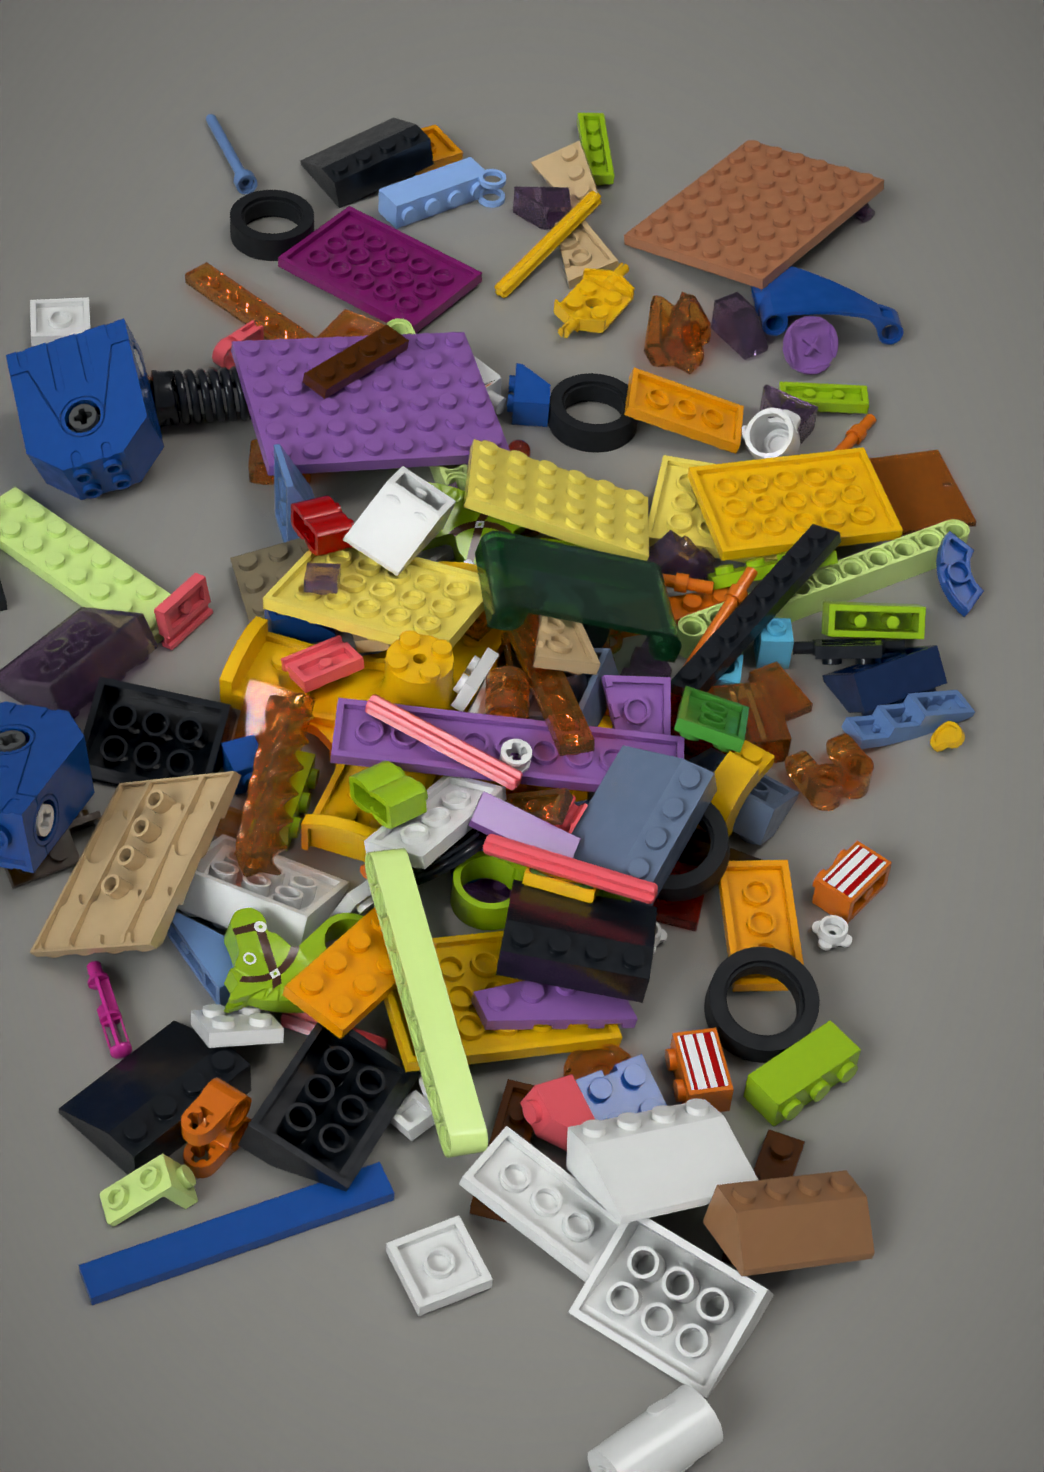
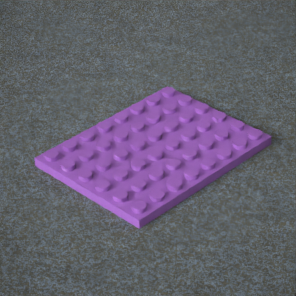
[231,332,510,476]

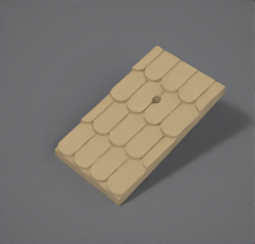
[29,771,241,958]

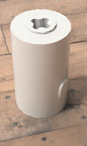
[587,1385,723,1472]

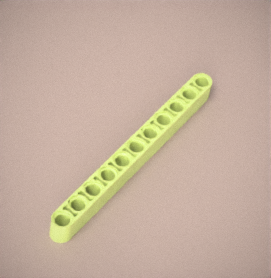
[675,519,970,658]

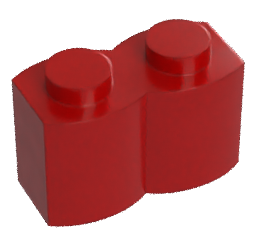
[291,495,355,556]

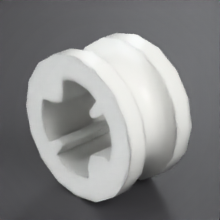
[499,739,532,773]

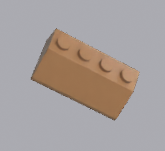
[703,1170,875,1277]

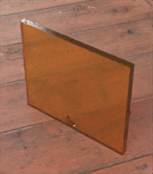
[869,450,977,536]

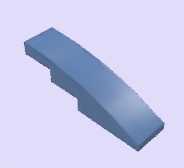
[841,690,975,750]

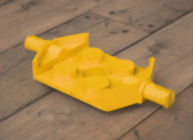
[554,262,635,338]

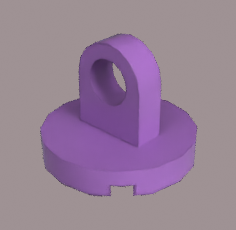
[783,316,839,374]

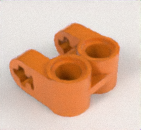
[181,1077,252,1178]

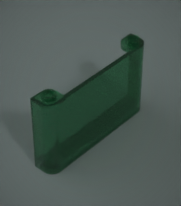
[475,531,682,663]

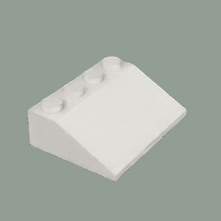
[177,834,350,947]
[566,1098,758,1224]
[568,1218,774,1399]

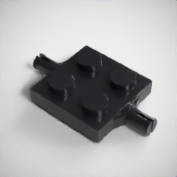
[793,638,905,665]

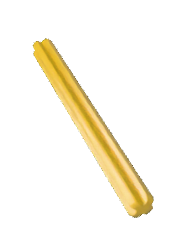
[494,191,601,298]

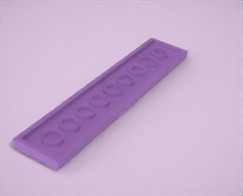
[330,697,685,792]

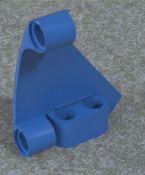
[751,266,903,344]

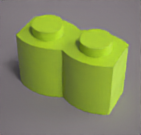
[349,760,428,829]

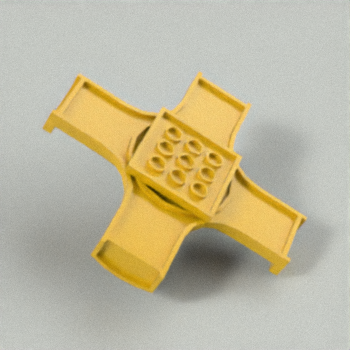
[219,561,613,862]

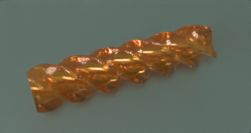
[234,692,315,877]

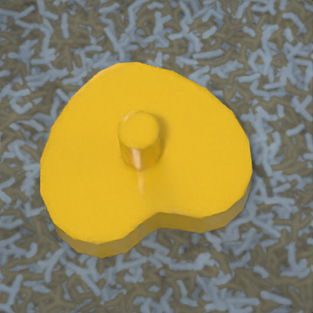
[930,721,965,752]

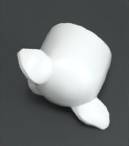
[741,407,801,460]

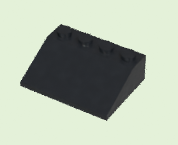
[300,118,434,208]
[83,677,238,785]
[496,880,657,1003]
[59,1020,251,1175]
[238,1022,421,1192]

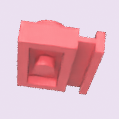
[154,573,213,650]
[281,635,364,693]

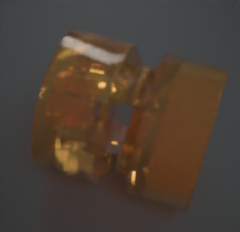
[484,666,530,719]

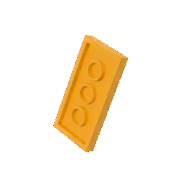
[624,367,744,454]
[718,860,804,992]
[283,907,436,1039]

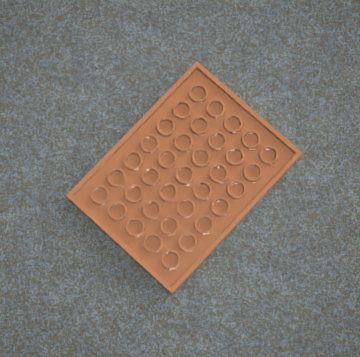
[624,140,884,290]

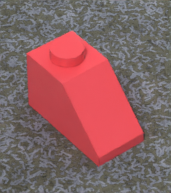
[520,1074,595,1151]

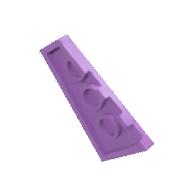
[601,675,671,735]
[471,980,638,1030]

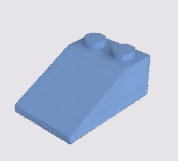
[274,444,315,542]

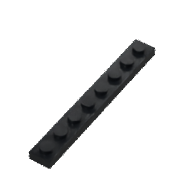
[671,524,841,696]

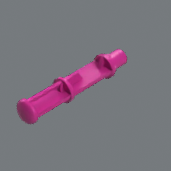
[86,961,132,1059]

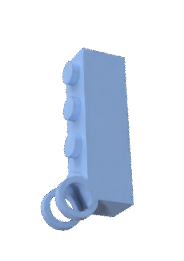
[378,157,506,229]

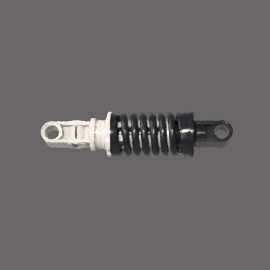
[149,366,251,428]

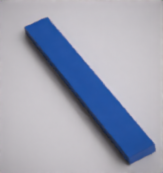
[79,1162,395,1305]

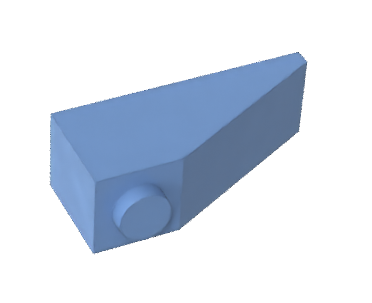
[167,912,233,1006]

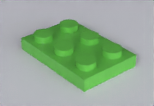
[674,685,749,753]

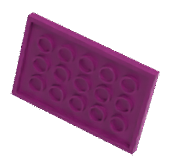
[278,206,482,334]

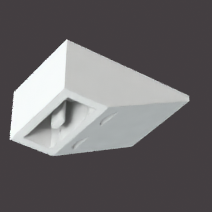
[343,466,456,576]

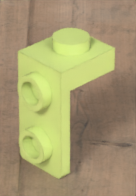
[100,1153,198,1227]

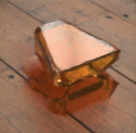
[644,292,711,374]

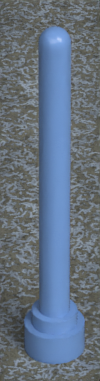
[206,114,258,194]

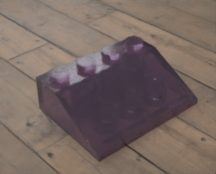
[0,607,159,719]

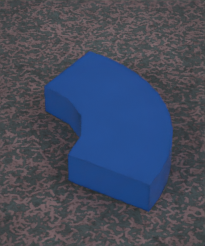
[936,531,984,617]

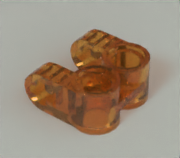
[785,733,874,811]

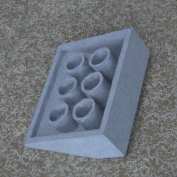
[572,745,717,906]

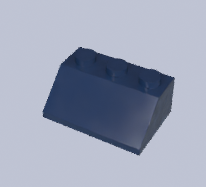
[822,645,947,716]

